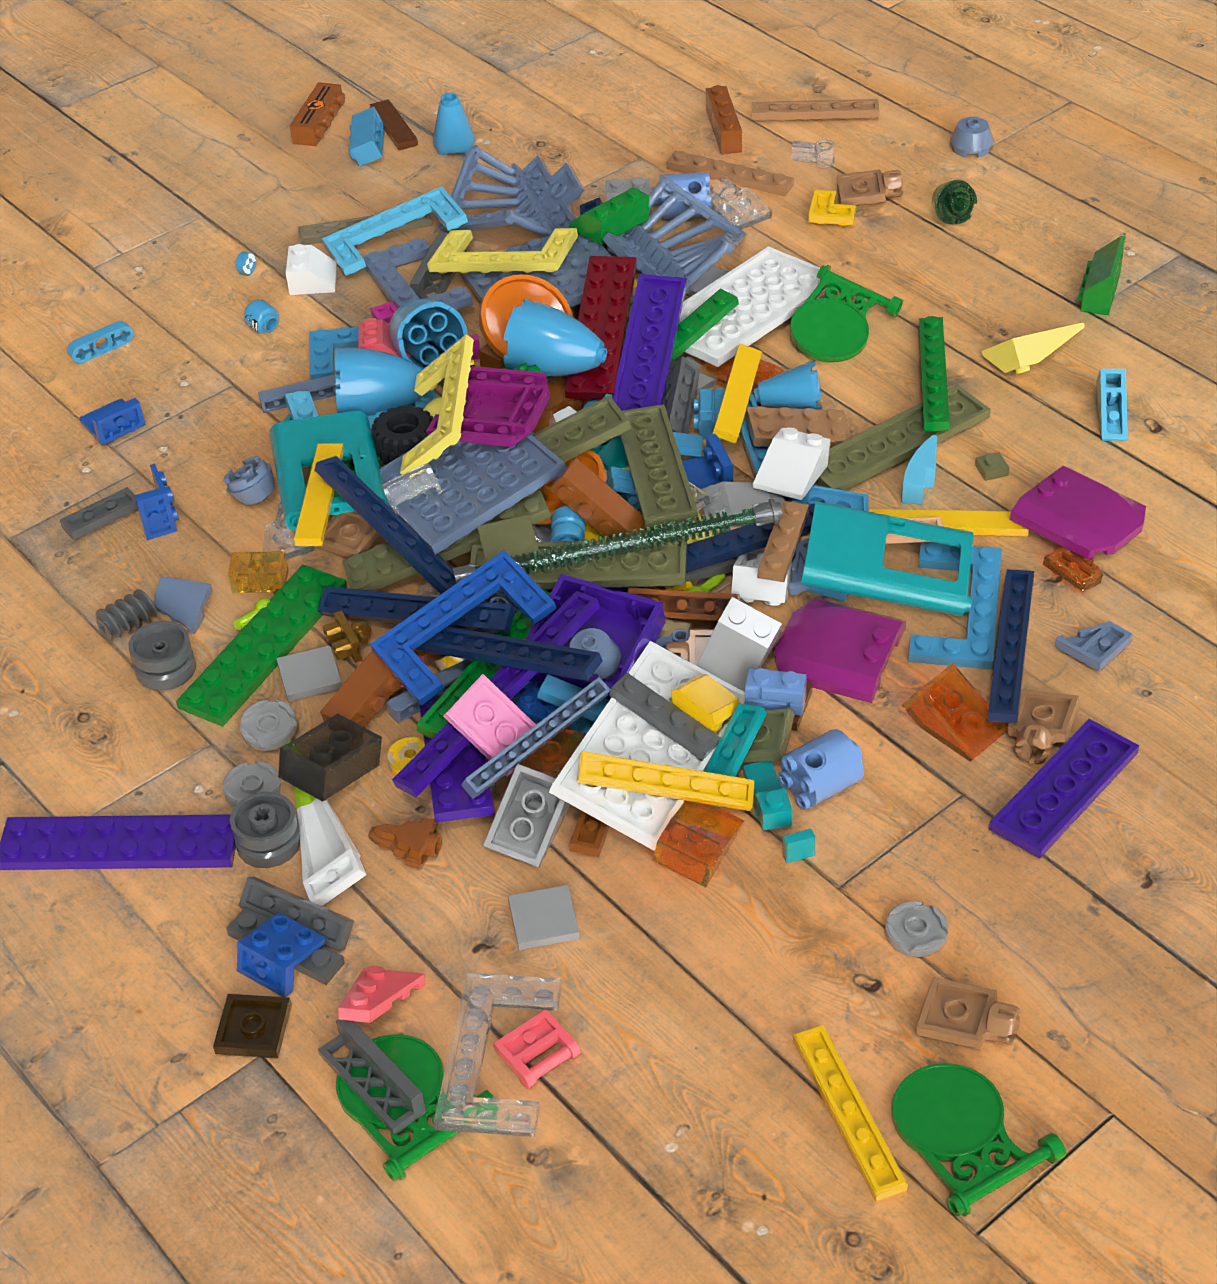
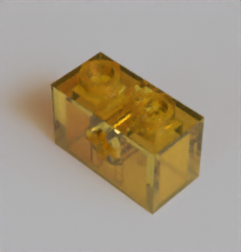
[228,551,289,593]

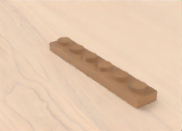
[752,99,879,122]
[666,151,794,196]

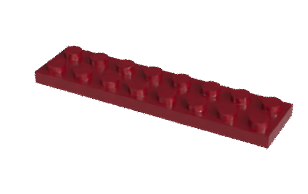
[565,256,637,400]

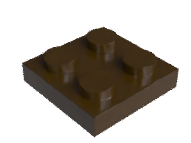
[213,994,292,1058]

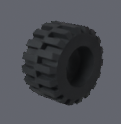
[372,405,433,465]

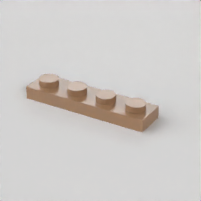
[757,501,809,582]

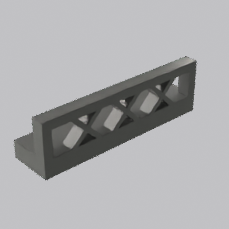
[410,231,467,299]
[662,356,700,434]
[318,1020,426,1135]

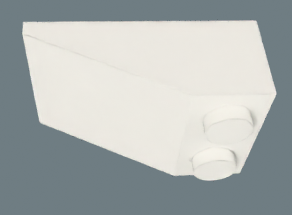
[753,427,831,500]
[731,550,796,606]

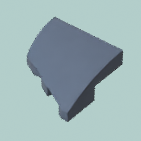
[154,576,213,634]

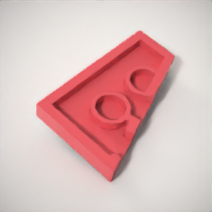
[338,966,425,1023]

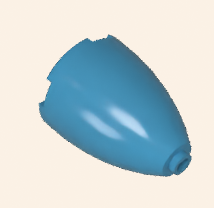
[389,299,468,369]
[503,299,607,377]
[335,348,426,416]

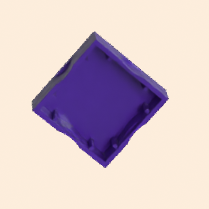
[525,574,666,700]

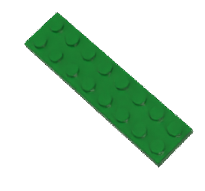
[176,564,347,727]

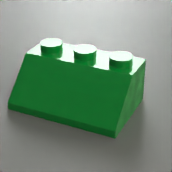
[569,187,649,245]
[1078,236,1126,316]

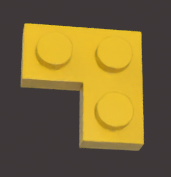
[808,190,856,226]

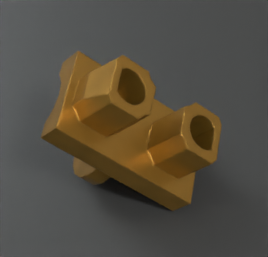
[323,610,372,663]

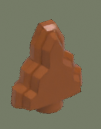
[368,818,442,868]

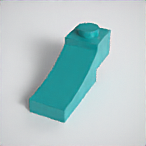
[743,761,793,831]

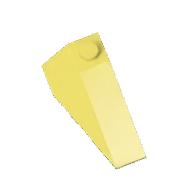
[982,323,1085,375]

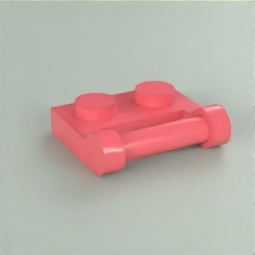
[494,1009,581,1089]

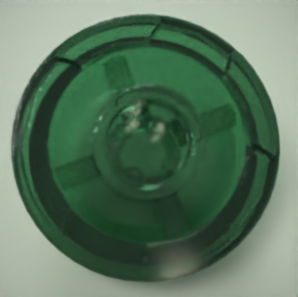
[932,180,977,224]

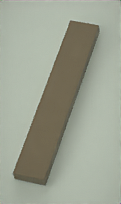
[298,213,432,245]

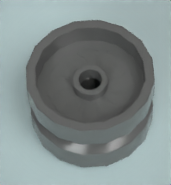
[128,621,196,691]
[230,792,300,868]

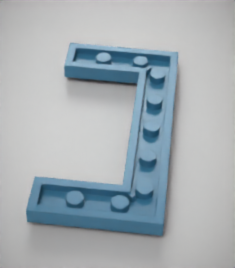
[309,322,390,380]
[908,542,1002,670]

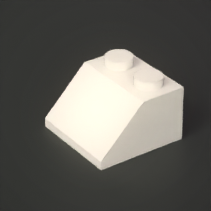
[286,244,337,295]

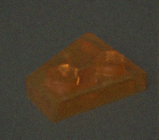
[1042,547,1103,592]

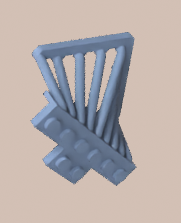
[439,145,585,237]
[603,176,746,297]

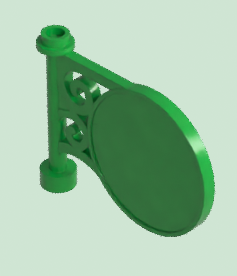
[790,265,903,362]
[336,1034,501,1181]
[892,1063,1066,1217]

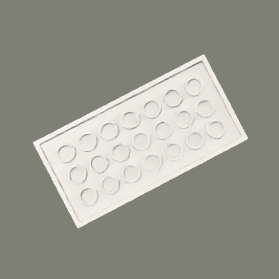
[679,246,828,367]
[549,641,746,851]

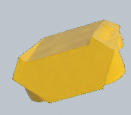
[670,674,741,734]

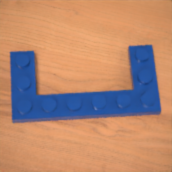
[370,550,556,705]

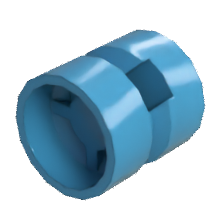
[550,506,586,542]

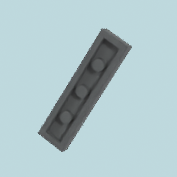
[609,673,721,761]
[238,876,354,951]
[226,907,345,985]

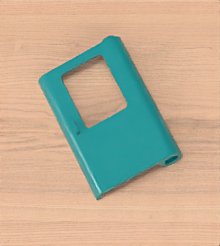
[269,411,389,531]
[800,501,973,617]

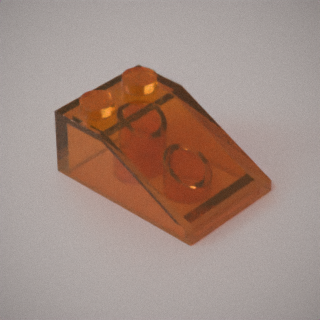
[901,663,1008,762]
[652,801,744,887]

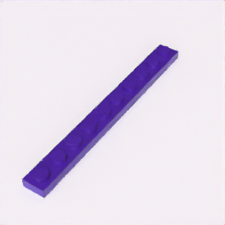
[392,591,600,797]

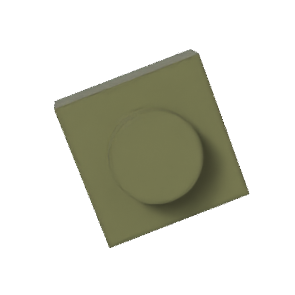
[975,452,1009,481]

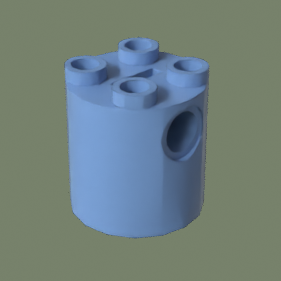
[652,172,711,220]
[778,729,864,810]

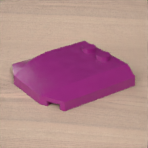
[426,366,550,447]
[1009,466,1146,559]
[774,598,906,703]

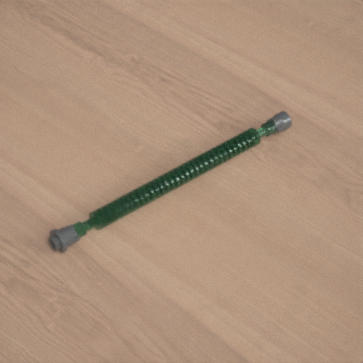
[453,498,783,583]

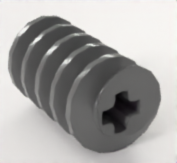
[96,589,157,642]

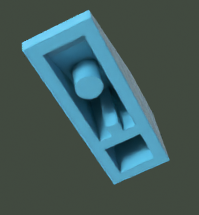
[1096,369,1128,441]

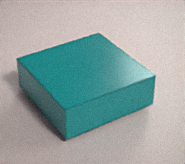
[783,829,815,864]

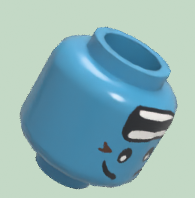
[244,299,279,334]

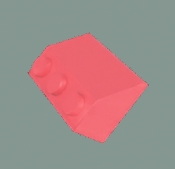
[358,318,411,358]

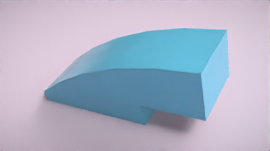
[902,435,937,505]

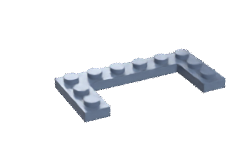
[362,239,473,310]

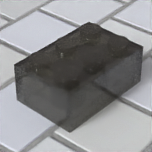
[278,714,382,802]

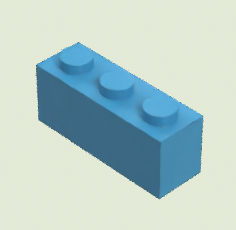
[349,107,384,166]

